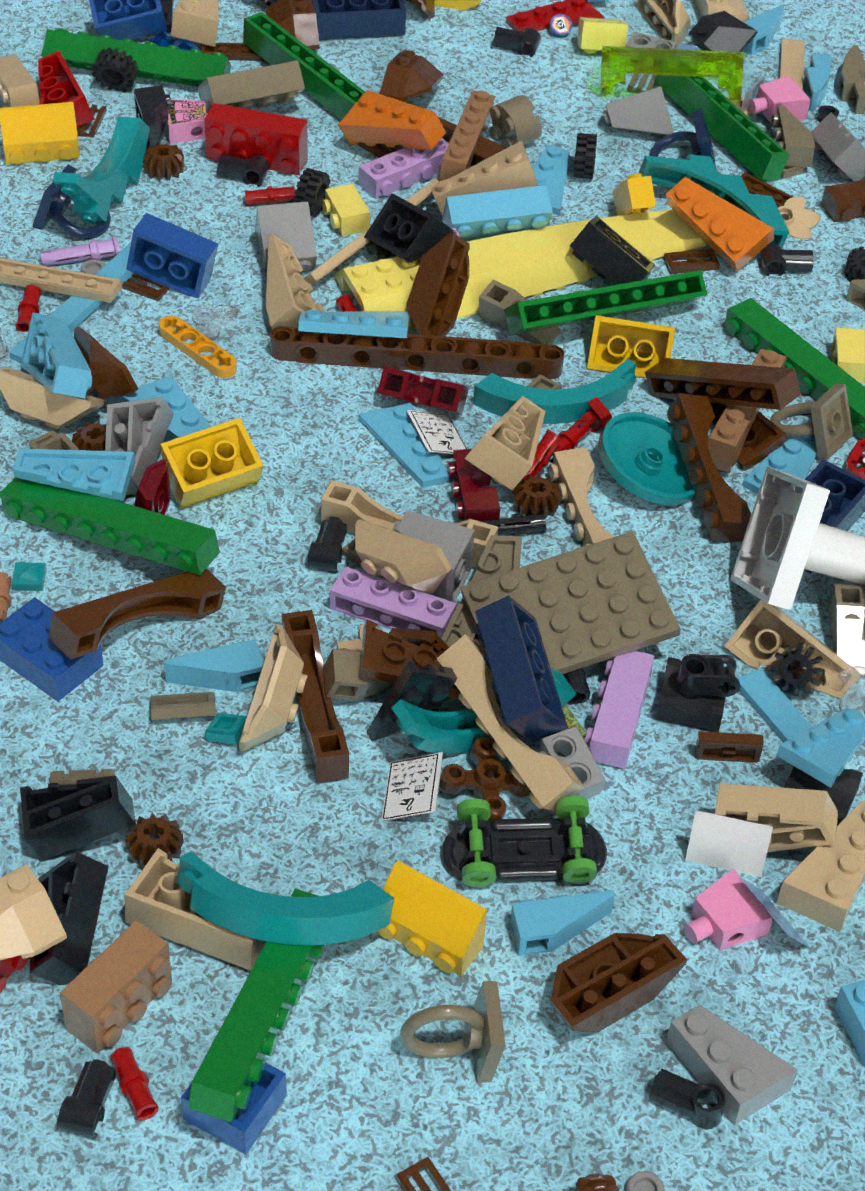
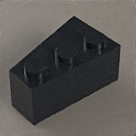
[20,775,136,861]
[30,851,109,985]

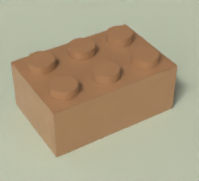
[60,920,172,1054]

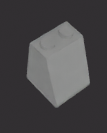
[255,202,317,272]
[393,510,475,603]

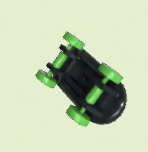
[441,796,607,887]

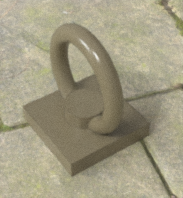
[770,384,853,458]
[400,981,506,1083]

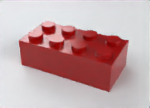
[204,103,308,175]

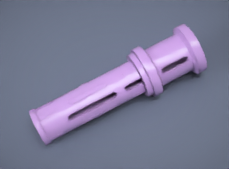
[40,236,120,267]

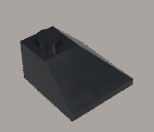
[688,11,758,66]
[133,85,172,151]

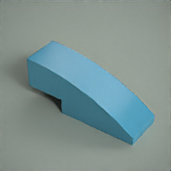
[803,54,831,111]

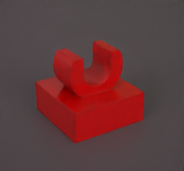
[581,397,612,433]

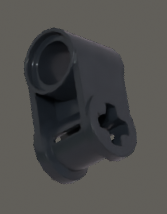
[676,654,740,697]

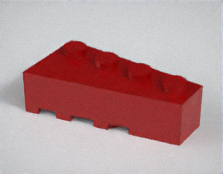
[38,51,95,128]

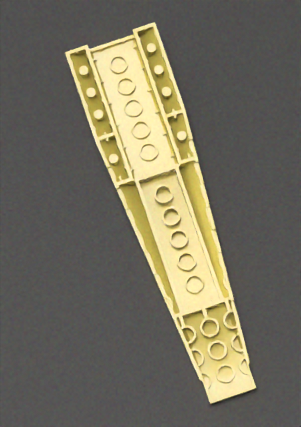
[334,210,708,330]

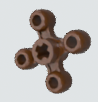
[439,736,531,820]

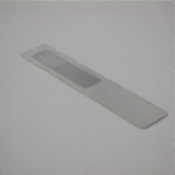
[741,74,766,111]

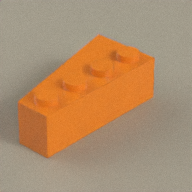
[338,90,446,150]
[666,177,774,272]

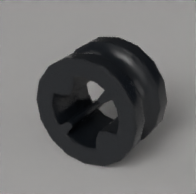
[817,105,839,123]

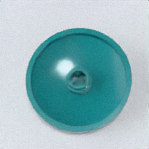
[598,412,696,505]

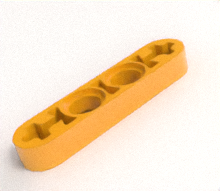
[159,315,237,378]

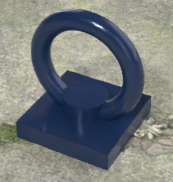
[649,109,717,169]
[32,164,111,238]

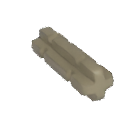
[50,769,115,786]

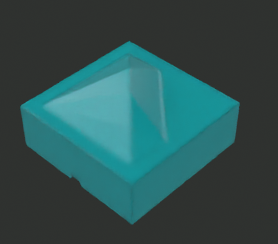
[12,562,47,591]
[205,713,247,744]

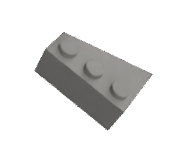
[811,113,865,182]
[105,397,174,496]
[666,1005,798,1125]

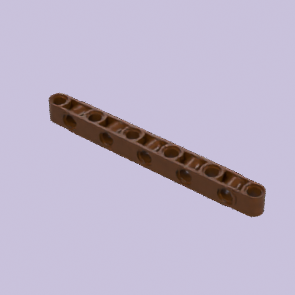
[270,326,565,379]

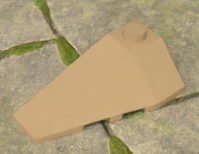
[266,234,325,329]
[724,600,862,699]
[0,864,67,960]

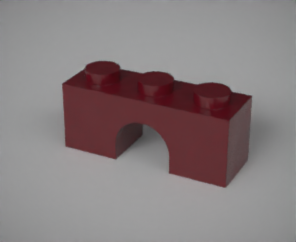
[377,366,469,415]
[448,449,500,521]

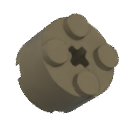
[489,95,542,148]

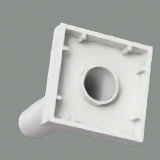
[730,467,865,610]

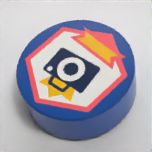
[549,14,572,38]

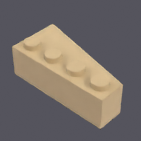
[0,54,40,108]
[776,800,865,932]

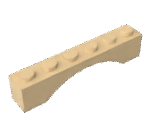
[549,447,614,547]
[321,480,498,569]
[437,634,585,812]

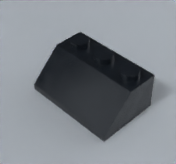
[364,193,454,262]
[569,216,655,286]

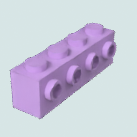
[358,138,449,199]
[330,566,457,638]
[585,650,655,769]

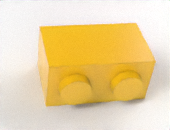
[612,173,656,216]

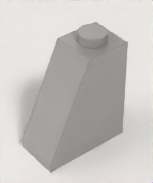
[603,87,674,135]

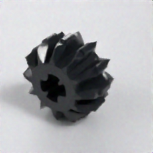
[771,643,825,696]

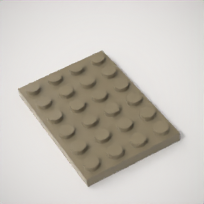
[461,531,681,674]

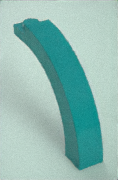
[473,359,636,424]
[392,667,576,754]
[177,851,394,945]

